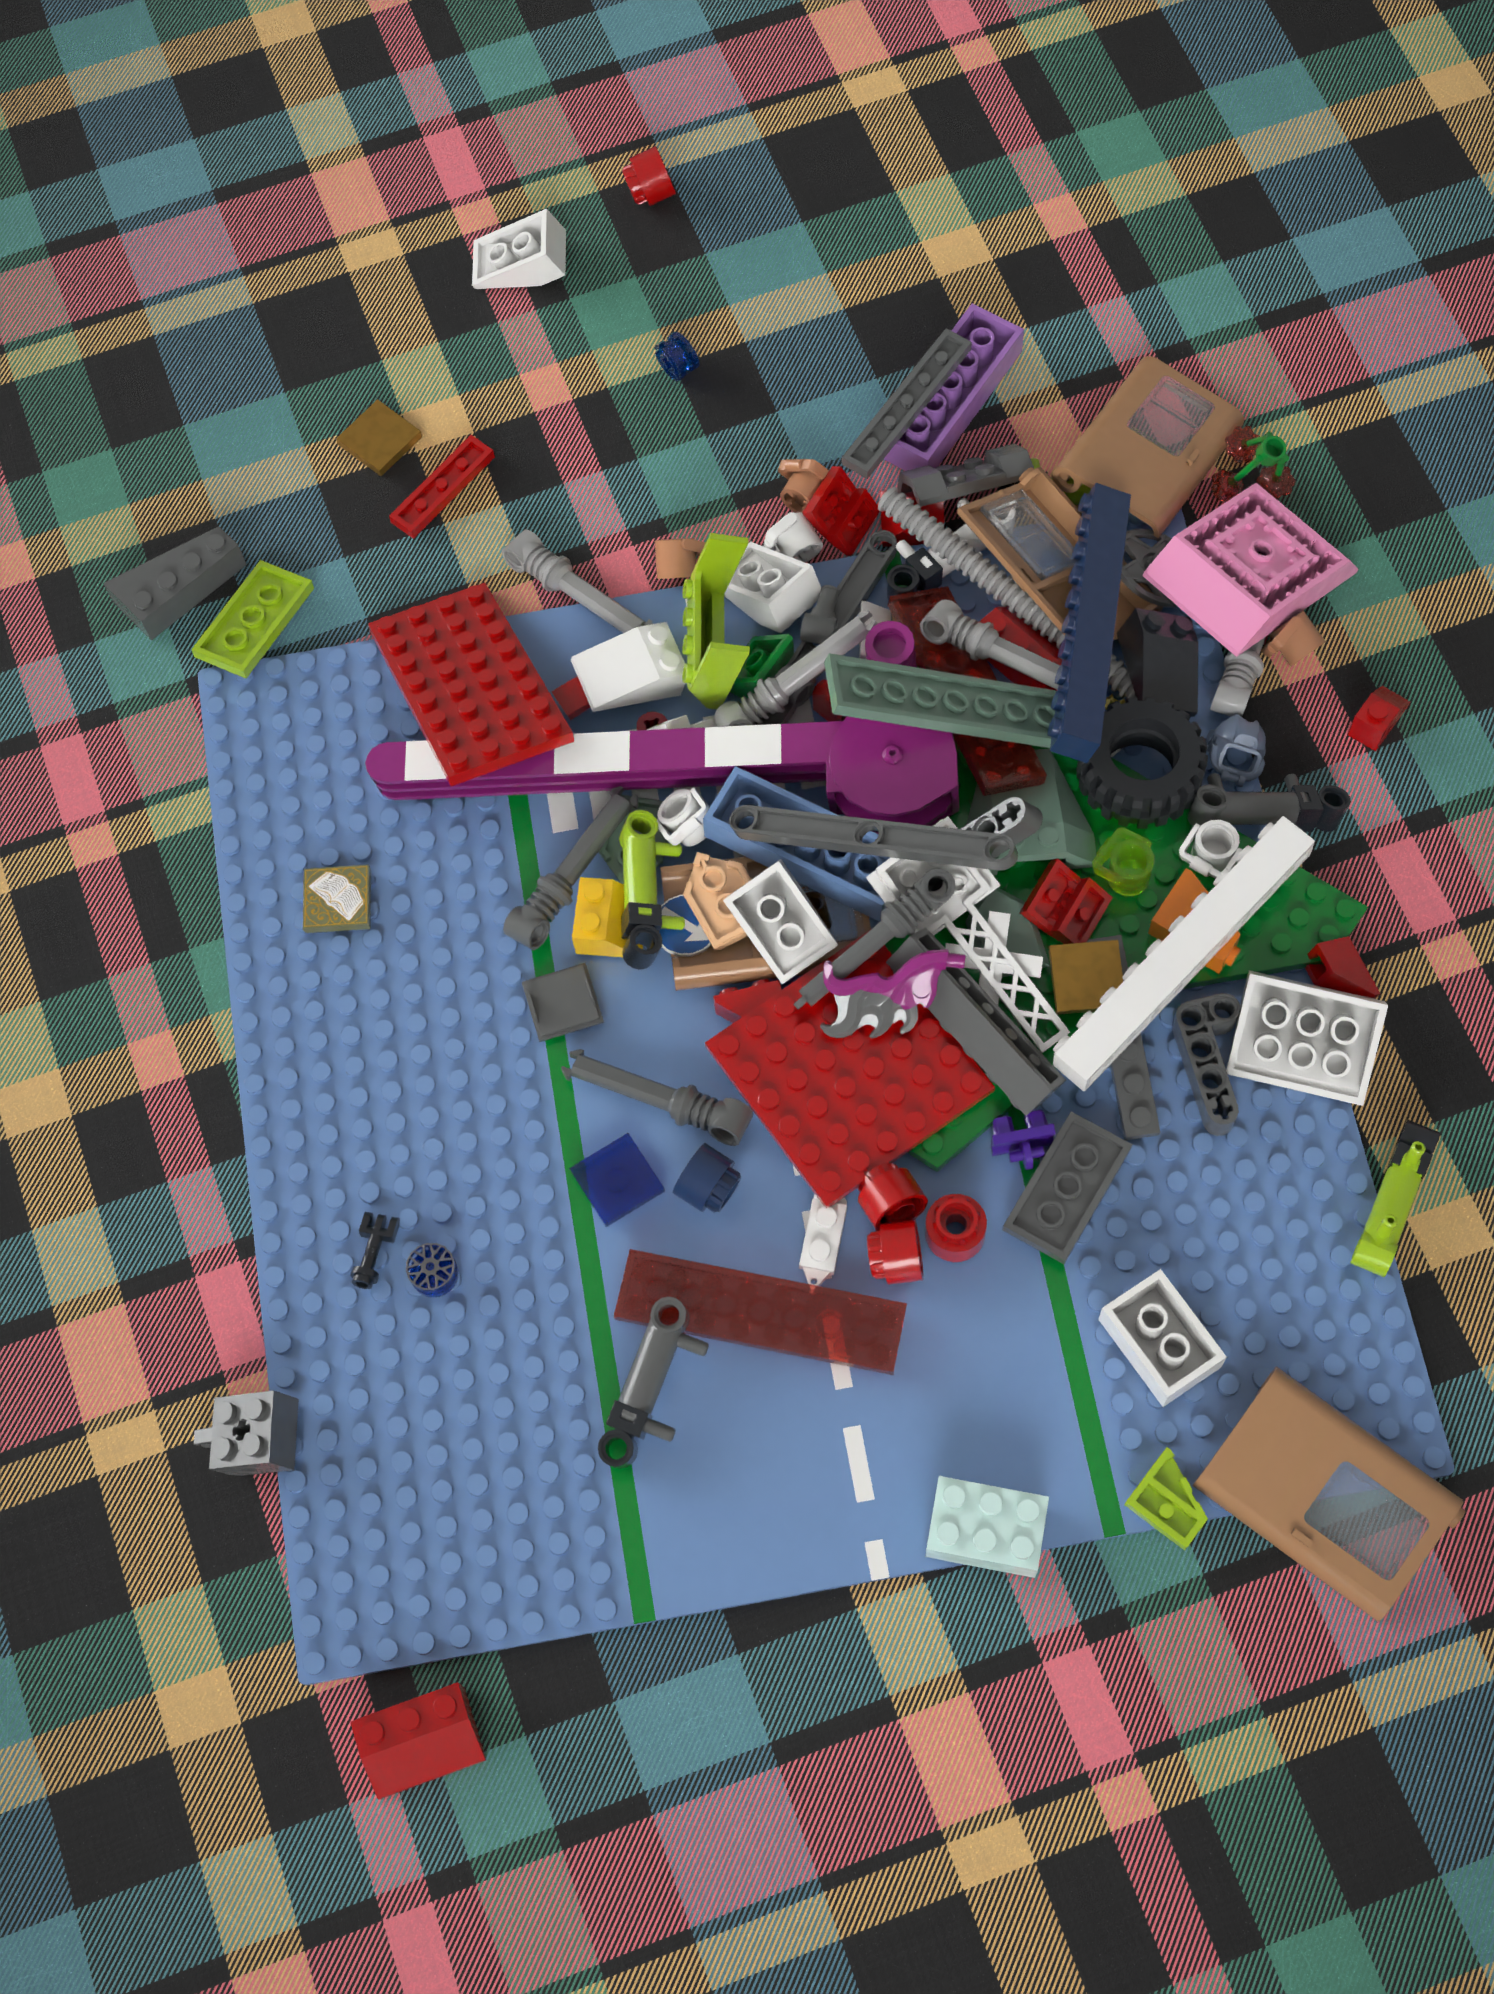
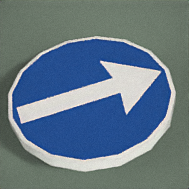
[659,895,711,957]

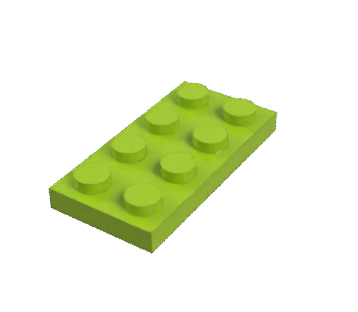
[191,560,314,678]

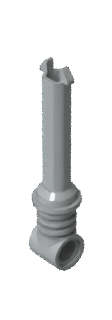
[502,529,653,633]
[920,600,1060,690]
[714,611,878,727]
[1210,637,1266,717]

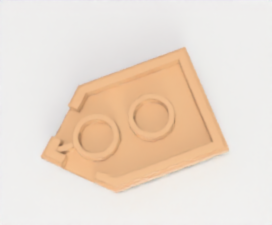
[683,852,752,951]

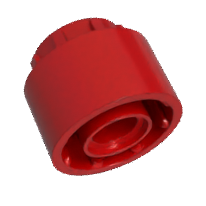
[622,146,676,206]
[858,1163,928,1231]
[925,1194,987,1262]
[867,1220,924,1285]

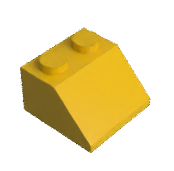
[572,877,643,957]

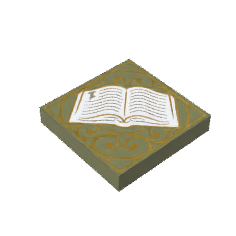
[303,864,371,933]

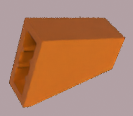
[1148,868,1241,974]

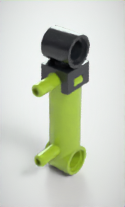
[619,810,685,970]
[1350,1119,1441,1277]

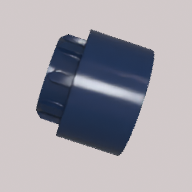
[672,1143,741,1212]

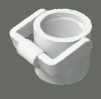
[764,512,823,563]
[657,787,710,847]
[1179,820,1243,879]

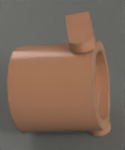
[777,459,829,513]
[654,538,706,579]
[1261,610,1326,667]

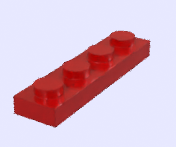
[389,435,495,539]

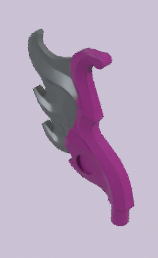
[820,949,966,1038]

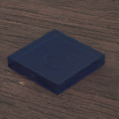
[569,1133,665,1227]

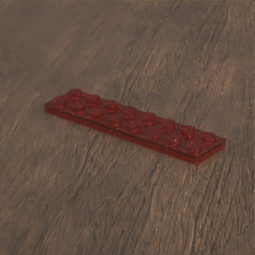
[888,586,1047,796]
[614,1249,907,1375]

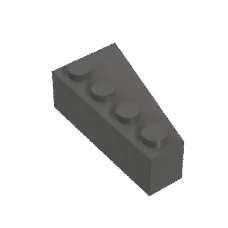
[103,526,247,641]

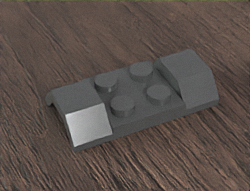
[897,443,1034,507]

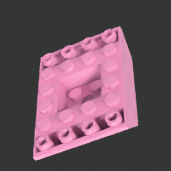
[1143,483,1358,657]

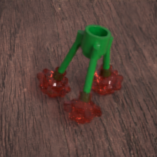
[1211,426,1296,501]

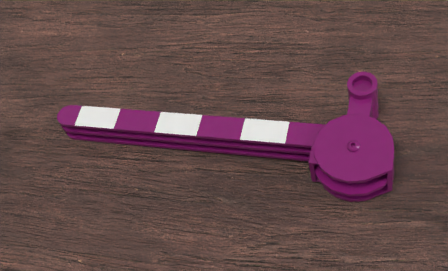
[365,621,959,834]

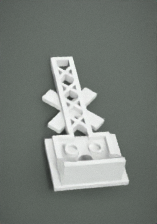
[866,816,1070,1053]

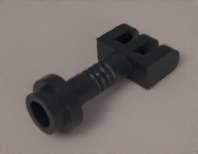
[350,1212,400,1289]

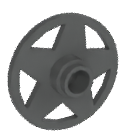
[1121,529,1178,608]

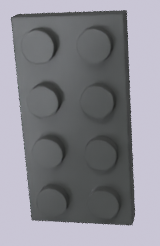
[1002,1111,1133,1264]

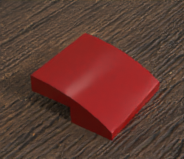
[802,466,880,556]
[1019,858,1113,944]

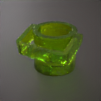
[1092,827,1154,896]

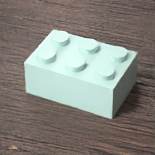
[925,1476,1049,1578]

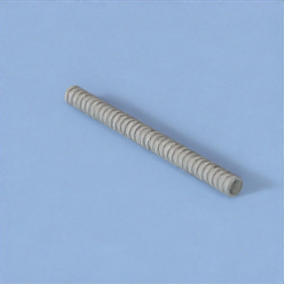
[878,486,1136,698]

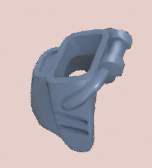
[1206,714,1266,787]

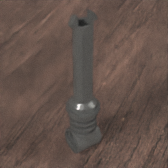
[503,786,638,950]
[793,868,956,1009]
[561,1049,754,1146]

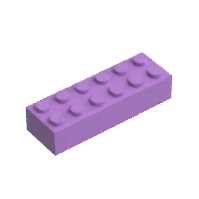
[884,303,1024,471]

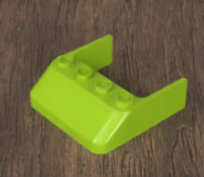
[682,533,750,710]

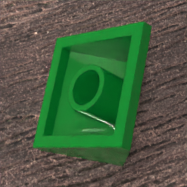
[730,634,794,698]

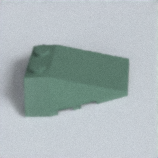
[966,749,1098,875]

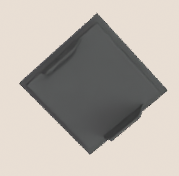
[522,963,604,1042]

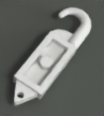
[799,1194,847,1293]

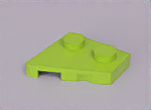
[1124,1447,1208,1551]

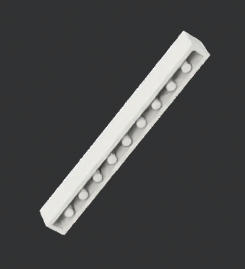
[1053,816,1315,1092]

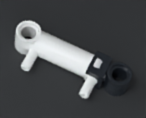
[887,498,1015,607]

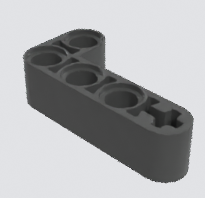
[928,797,1043,891]
[1172,993,1240,1136]

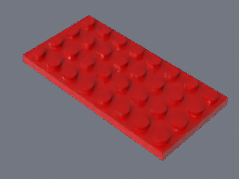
[368,583,574,787]

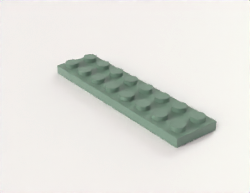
[824,653,1057,748]

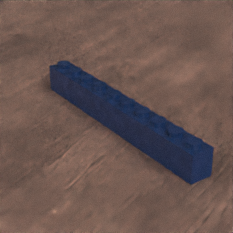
[1047,483,1131,763]

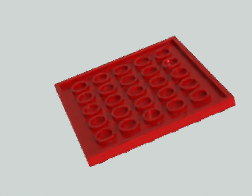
[705,929,995,1209]

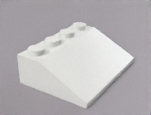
[1226,970,1388,1106]

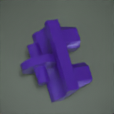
[990,1110,1056,1170]

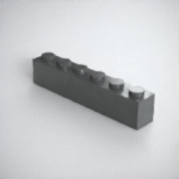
[886,927,1066,1116]

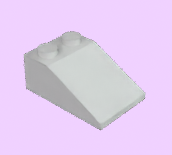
[472,209,566,289]
[724,542,821,633]
[571,622,685,712]
[723,859,838,984]

